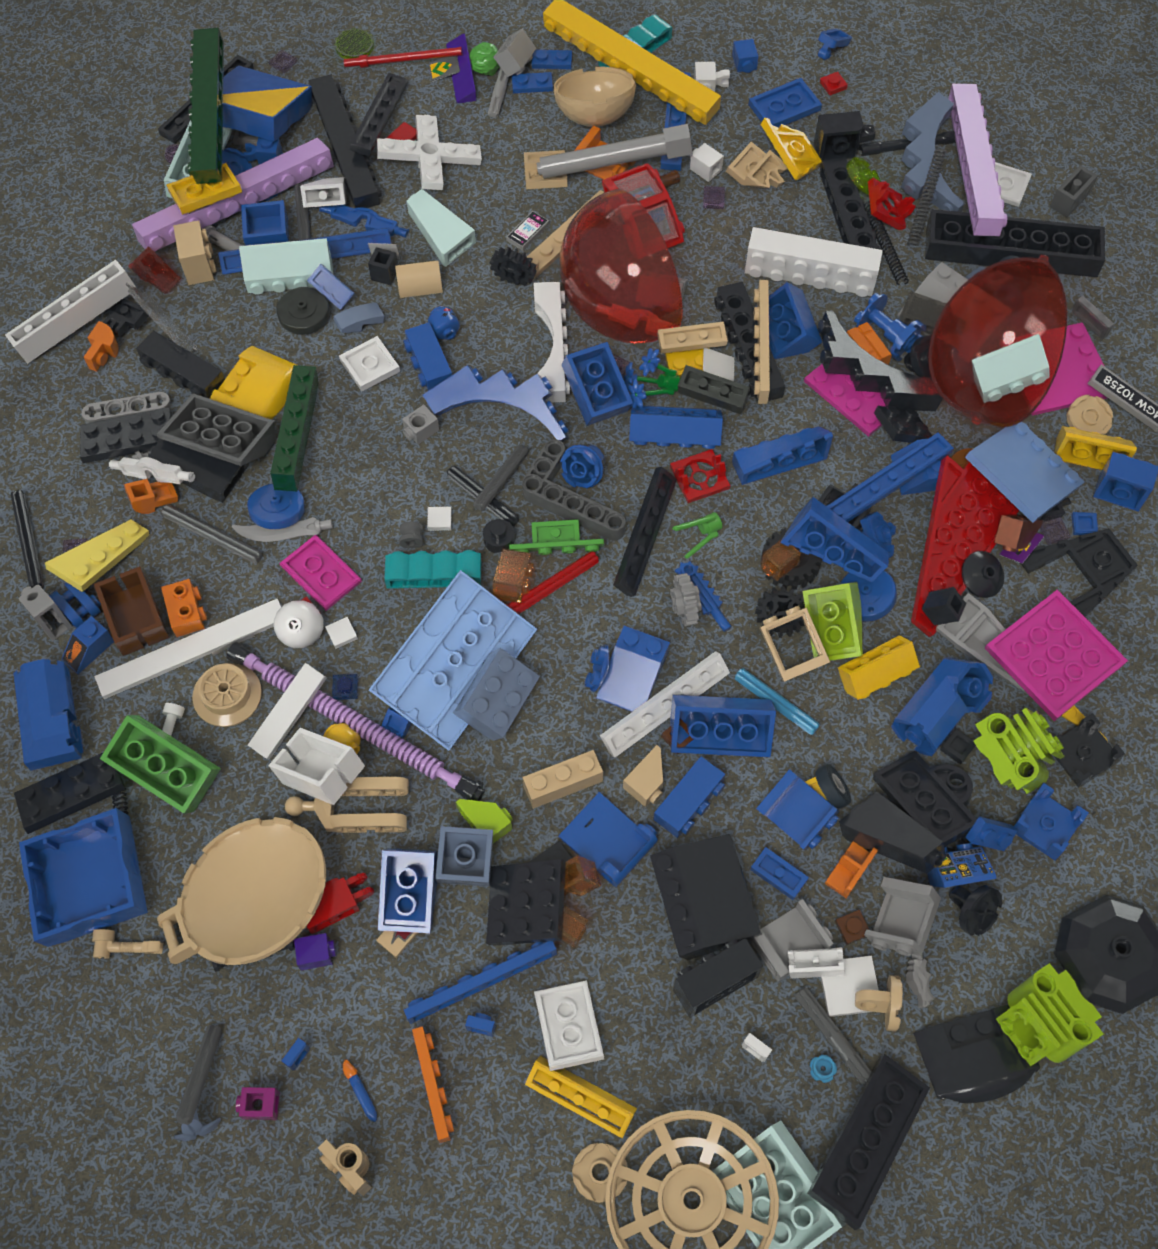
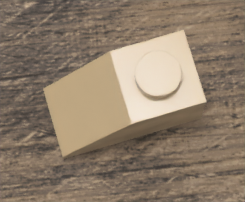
[623,745,663,807]

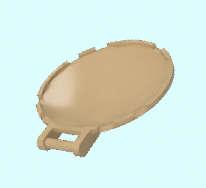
[157,817,326,965]

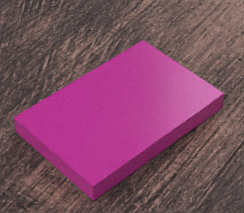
[279,534,362,611]

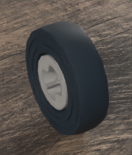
[815,764,851,809]

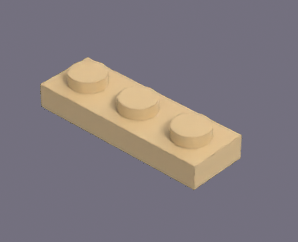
[657,322,728,354]

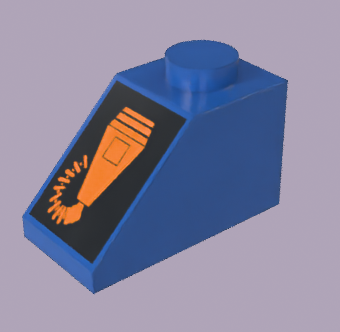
[62,616,114,674]

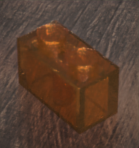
[493,549,534,603]

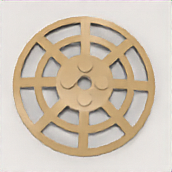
[605,1110,779,1249]

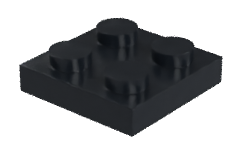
[874,406,932,443]

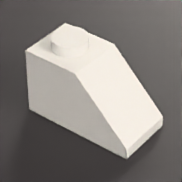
[300,177,347,208]

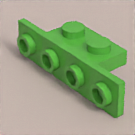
[509,520,604,556]

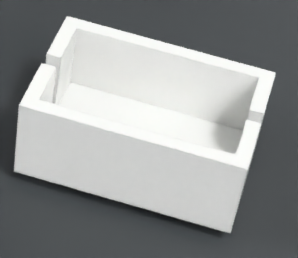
[268,728,365,805]

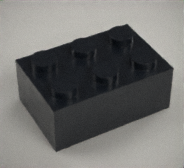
[673,938,763,1018]

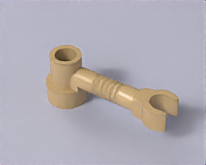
[92,929,164,958]

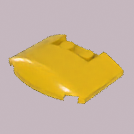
[210,346,296,420]

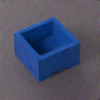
[241,200,290,246]

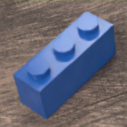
[403,322,452,391]
[653,756,725,838]

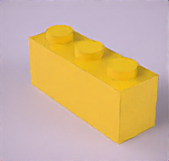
[838,635,920,700]

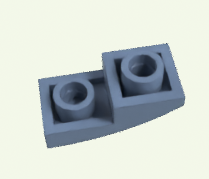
[333,303,384,333]

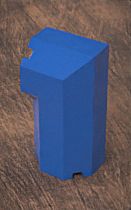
[891,657,993,757]
[13,659,84,771]

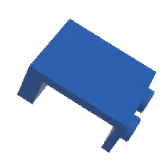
[756,769,840,850]

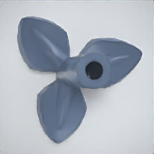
[174,1093,221,1141]

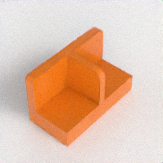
[825,841,878,899]

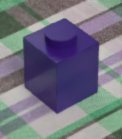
[294,933,336,971]

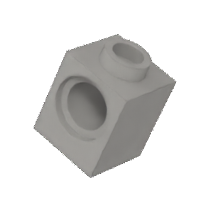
[402,404,439,444]

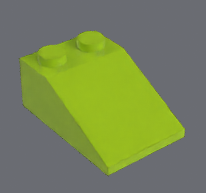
[803,582,863,661]

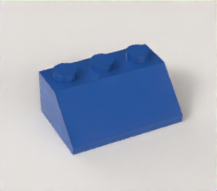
[755,282,822,359]

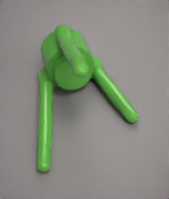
[672,512,722,559]

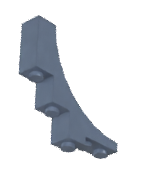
[901,92,964,212]

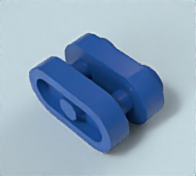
[49,582,101,629]

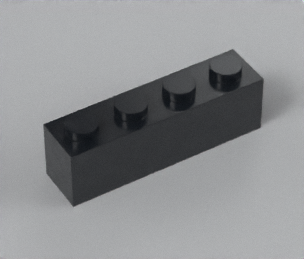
[136,330,225,399]

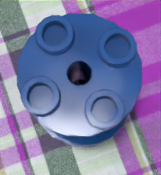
[854,293,926,361]

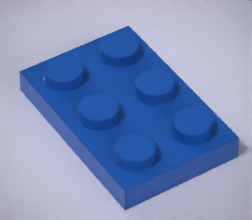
[748,78,822,128]

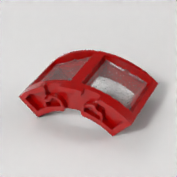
[601,163,685,259]

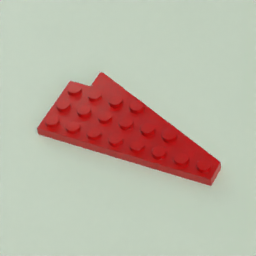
[911,455,1019,637]

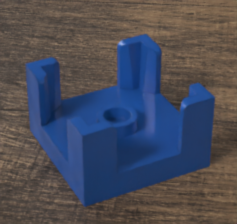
[1014,783,1089,860]

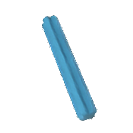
[735,668,820,735]

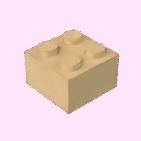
[173,220,217,285]

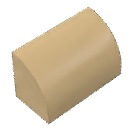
[395,261,443,298]

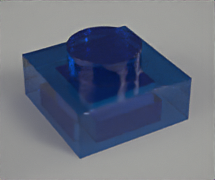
[332,674,358,700]

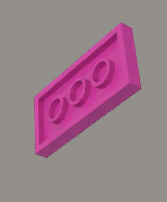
[804,364,886,437]

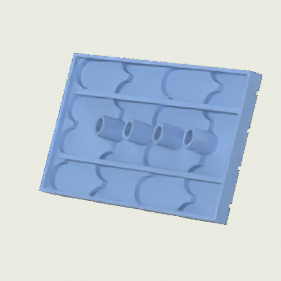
[369,570,537,751]

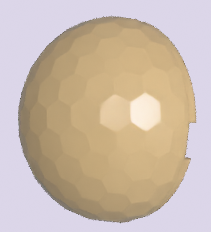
[554,67,636,127]

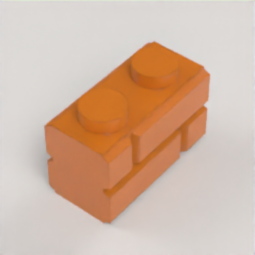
[846,322,892,365]

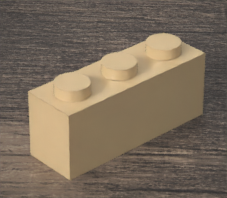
[522,750,603,809]

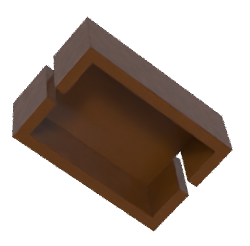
[94,566,169,656]

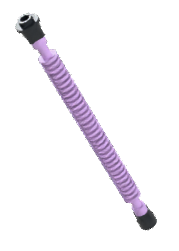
[226,642,485,801]

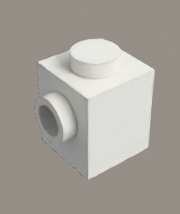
[690,143,724,182]

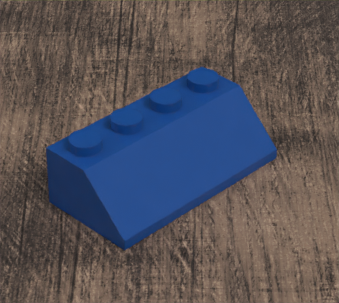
[629,405,723,449]
[670,695,776,757]

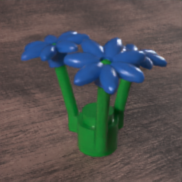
[623,348,680,409]

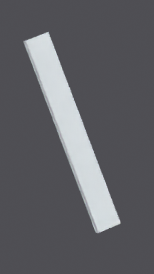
[94,599,281,699]

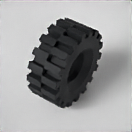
[761,528,822,590]

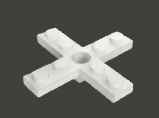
[377,115,482,190]

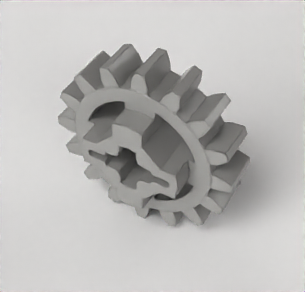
[670,573,701,626]

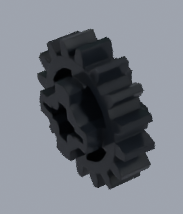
[489,247,537,286]
[755,586,805,638]

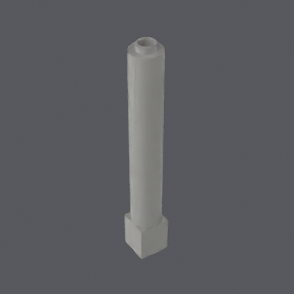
[537,124,693,179]

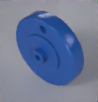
[247,484,305,529]
[840,570,897,621]

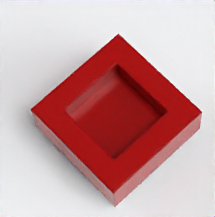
[820,71,848,96]

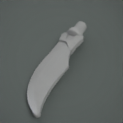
[232,517,333,542]

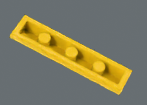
[525,1056,637,1138]

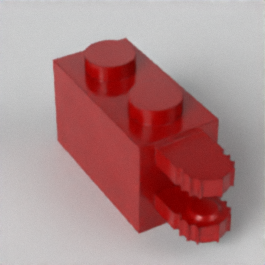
[307,872,374,935]

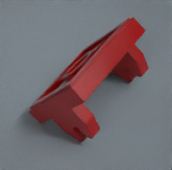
[868,178,916,230]
[670,449,731,503]

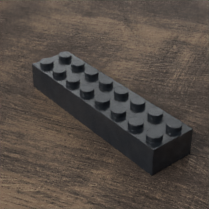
[925,209,1105,277]

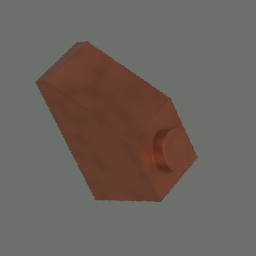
[994,514,1043,552]

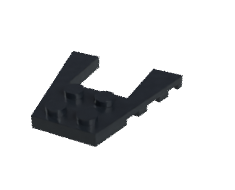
[1016,529,1138,617]

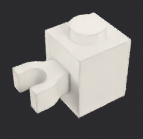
[694,62,730,92]

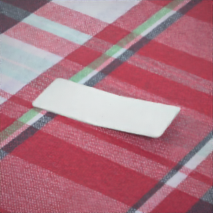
[212,633,254,656]

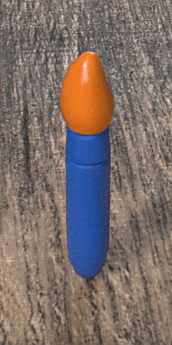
[343,1060,377,1122]

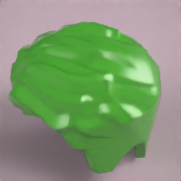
[469,42,500,76]

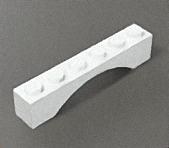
[534,282,570,403]

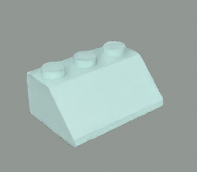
[972,334,1050,403]

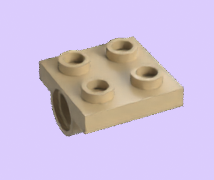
[318,1139,372,1196]

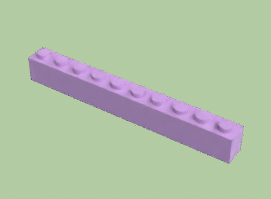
[948,84,1007,236]
[132,138,334,254]

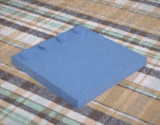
[965,419,1085,523]

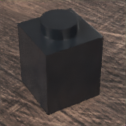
[368,247,398,285]
[922,587,966,626]

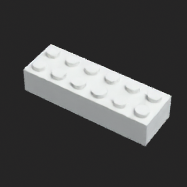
[745,227,883,297]

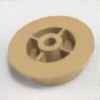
[192,663,262,727]

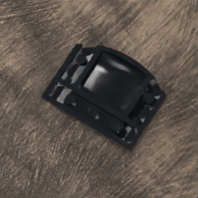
[913,1005,1040,1103]

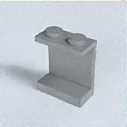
[749,899,834,982]

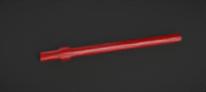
[344,47,462,68]

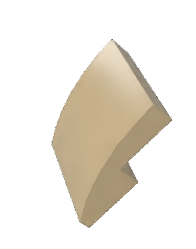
[524,150,568,189]

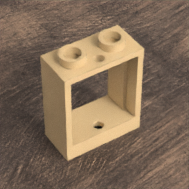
[760,606,830,682]

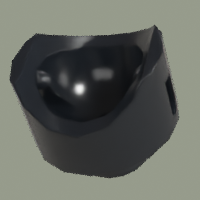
[483,519,515,553]

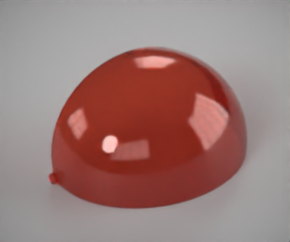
[559,189,683,343]
[929,255,1067,427]

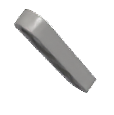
[81,392,172,423]

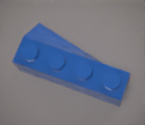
[732,426,833,485]
[780,497,889,582]

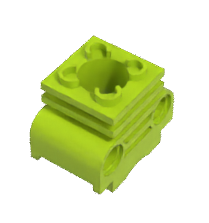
[974,708,1065,794]
[996,963,1104,1066]

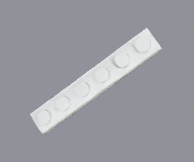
[600,652,730,757]

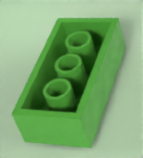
[100,715,221,814]

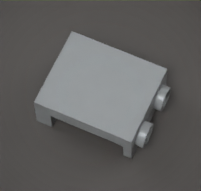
[864,877,941,956]

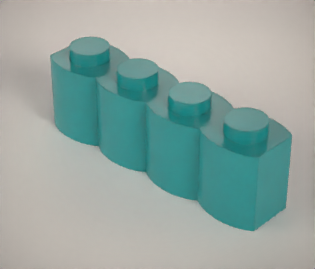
[598,15,672,67]
[385,550,482,589]

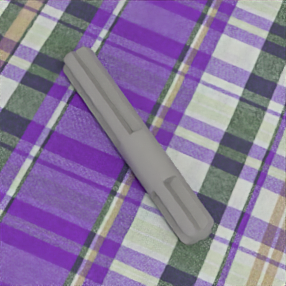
[488,67,509,118]

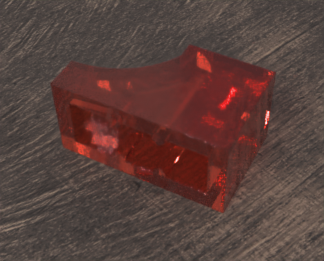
[128,246,181,294]

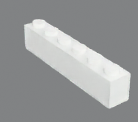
[5,260,137,364]

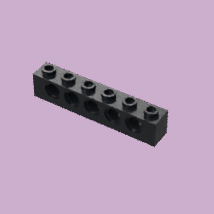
[819,157,882,250]
[714,281,785,403]

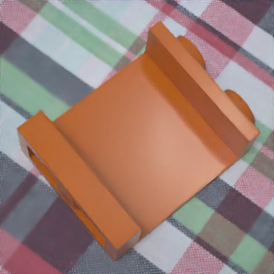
[574,126,636,180]

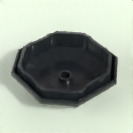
[1054,895,1158,1014]

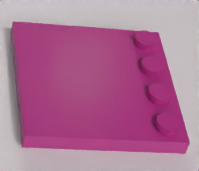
[999,322,1108,416]
[985,590,1128,721]

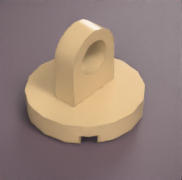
[855,975,903,1032]

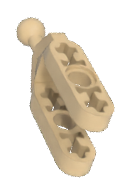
[285,777,409,833]

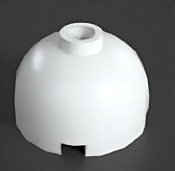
[274,601,324,648]

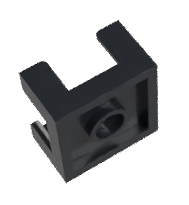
[1054,713,1125,788]

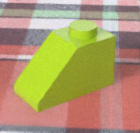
[456,799,513,844]

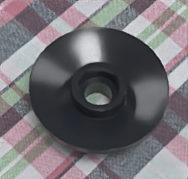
[962,551,1004,598]

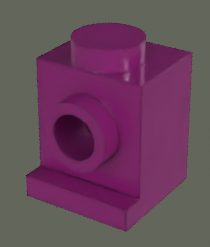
[236,1087,280,1120]

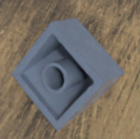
[436,826,493,887]

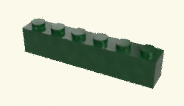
[270,365,319,492]

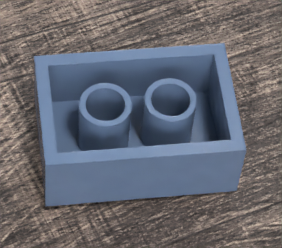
[453,648,540,741]

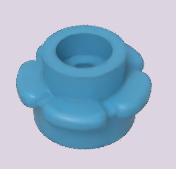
[810,1055,837,1083]

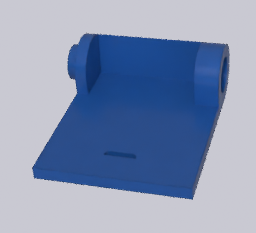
[558,792,658,887]

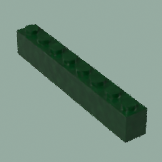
[188,28,224,184]

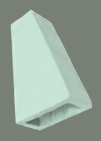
[407,189,476,267]

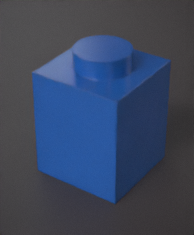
[732,39,758,73]

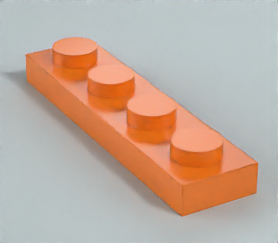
[412,1026,454,1143]

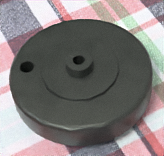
[276,287,330,335]

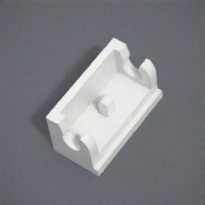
[788,947,845,978]

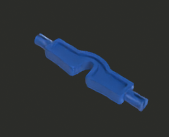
[319,205,409,238]

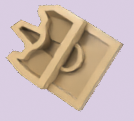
[725,142,788,188]

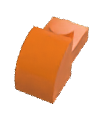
[84,321,119,372]
[124,479,178,514]

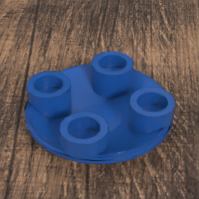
[585,644,609,692]

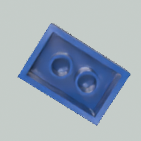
[561,342,633,426]

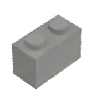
[493,28,536,77]

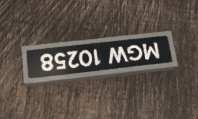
[1088,364,1158,433]

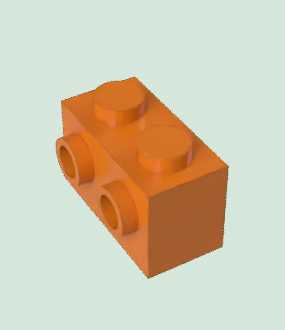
[161,579,207,637]

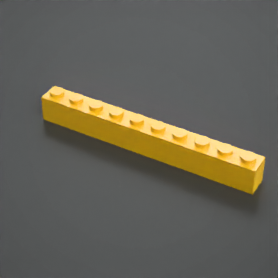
[543,0,721,125]

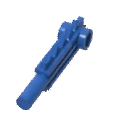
[675,561,732,632]

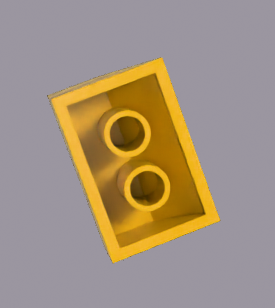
[1054,426,1137,470]

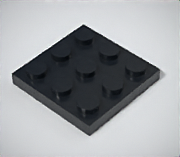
[486,859,566,946]

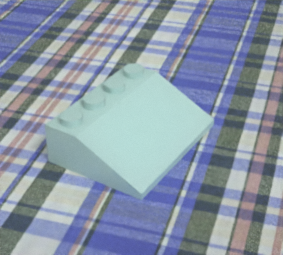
[713,1121,846,1249]

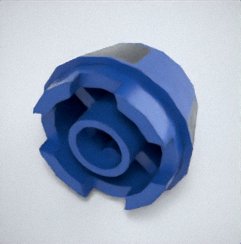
[560,444,605,488]

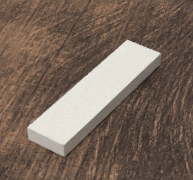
[248,663,327,760]

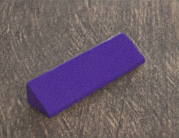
[446,33,476,103]

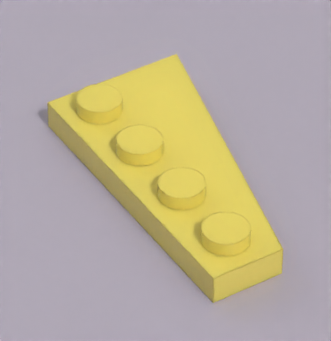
[45,520,149,592]

